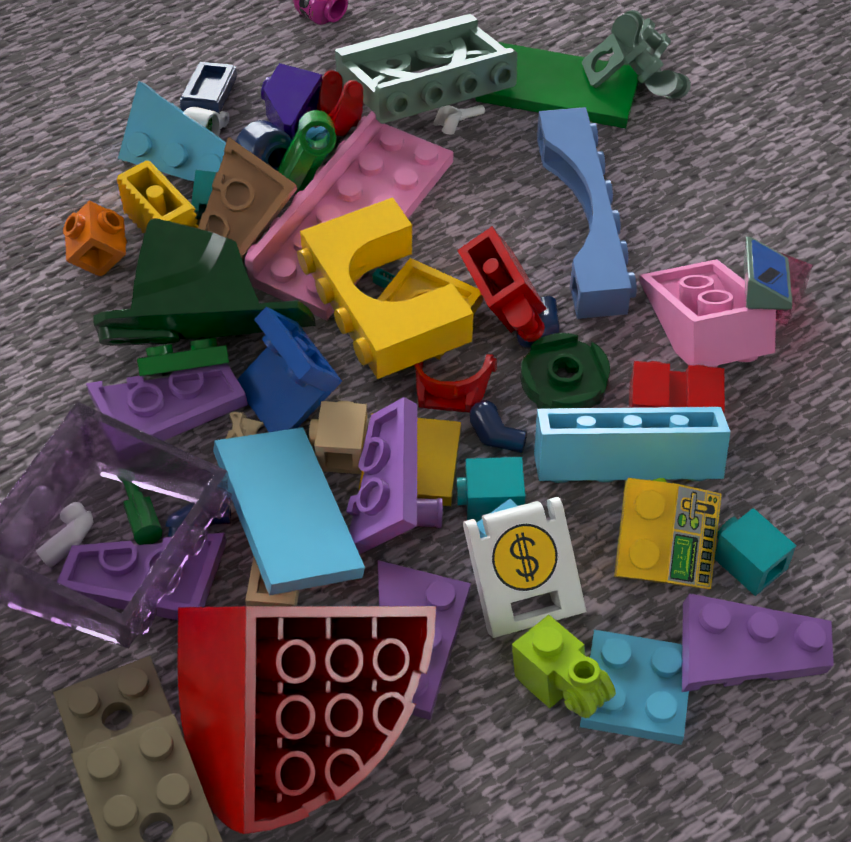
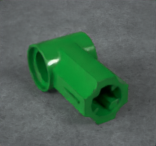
[277,110,336,194]

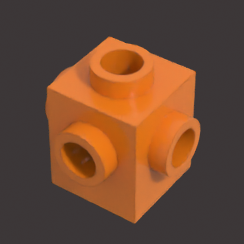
[63,200,127,276]

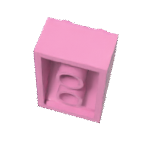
[640,259,776,367]

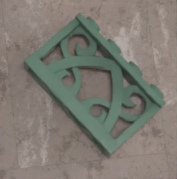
[335,14,517,124]

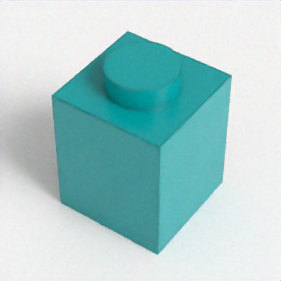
[456,457,525,522]
[714,508,797,596]

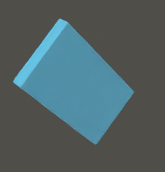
[213,427,365,596]

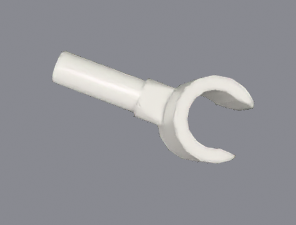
[433,105,485,135]

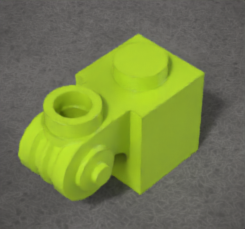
[512,614,616,718]

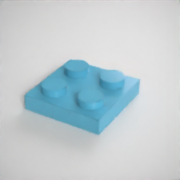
[580,630,689,745]

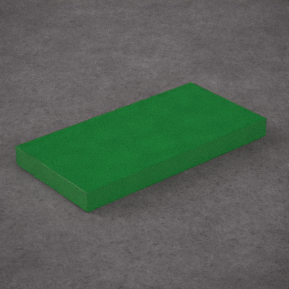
[475,42,639,129]

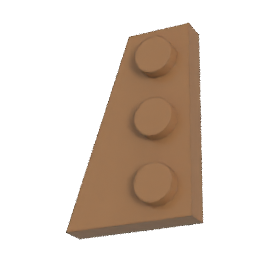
[198,137,297,262]

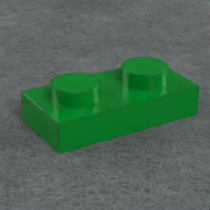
[137,338,229,376]

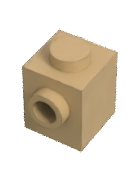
[309,401,368,474]

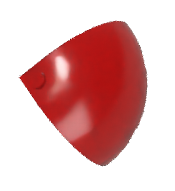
[177,606,436,834]

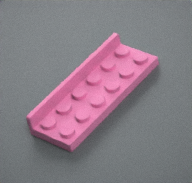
[245,111,454,321]

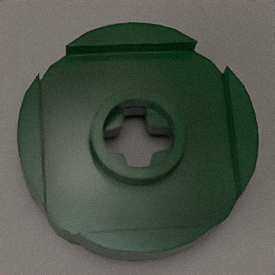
[520,333,610,409]

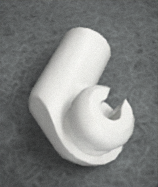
[36,502,94,568]

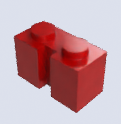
[629,361,725,413]

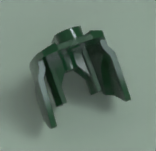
[93,218,316,346]

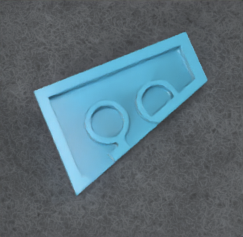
[118,81,226,182]

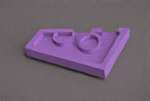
[55,533,227,620]

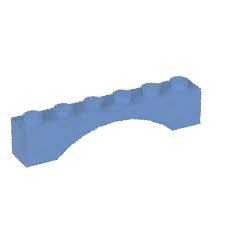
[537,107,637,319]

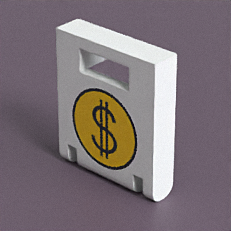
[463,497,587,638]

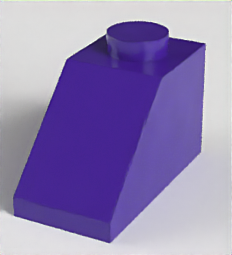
[261,63,322,140]

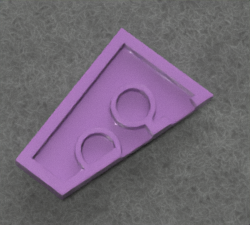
[86,363,248,458]
[346,397,417,554]
[378,560,471,720]
[682,593,834,692]

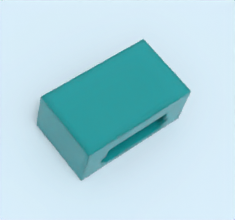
[372,268,395,288]

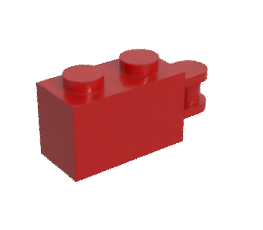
[457,226,547,342]

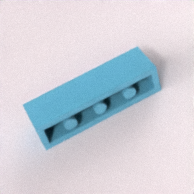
[534,407,731,483]

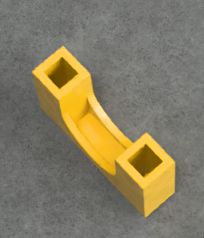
[297,197,474,379]

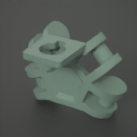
[582,10,691,100]

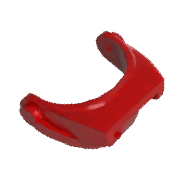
[317,70,363,136]
[415,354,497,413]

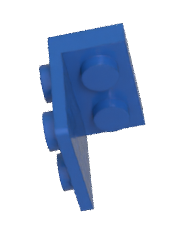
[237,307,342,432]

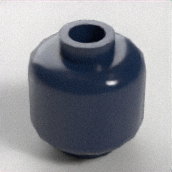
[236,120,292,171]

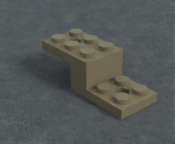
[53,656,223,842]

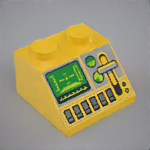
[614,478,722,589]

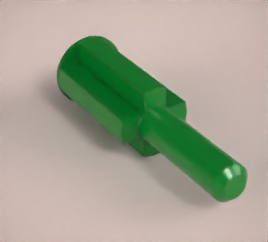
[120,467,162,545]

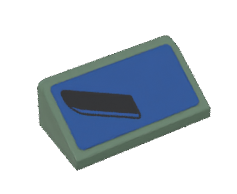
[744,236,792,310]

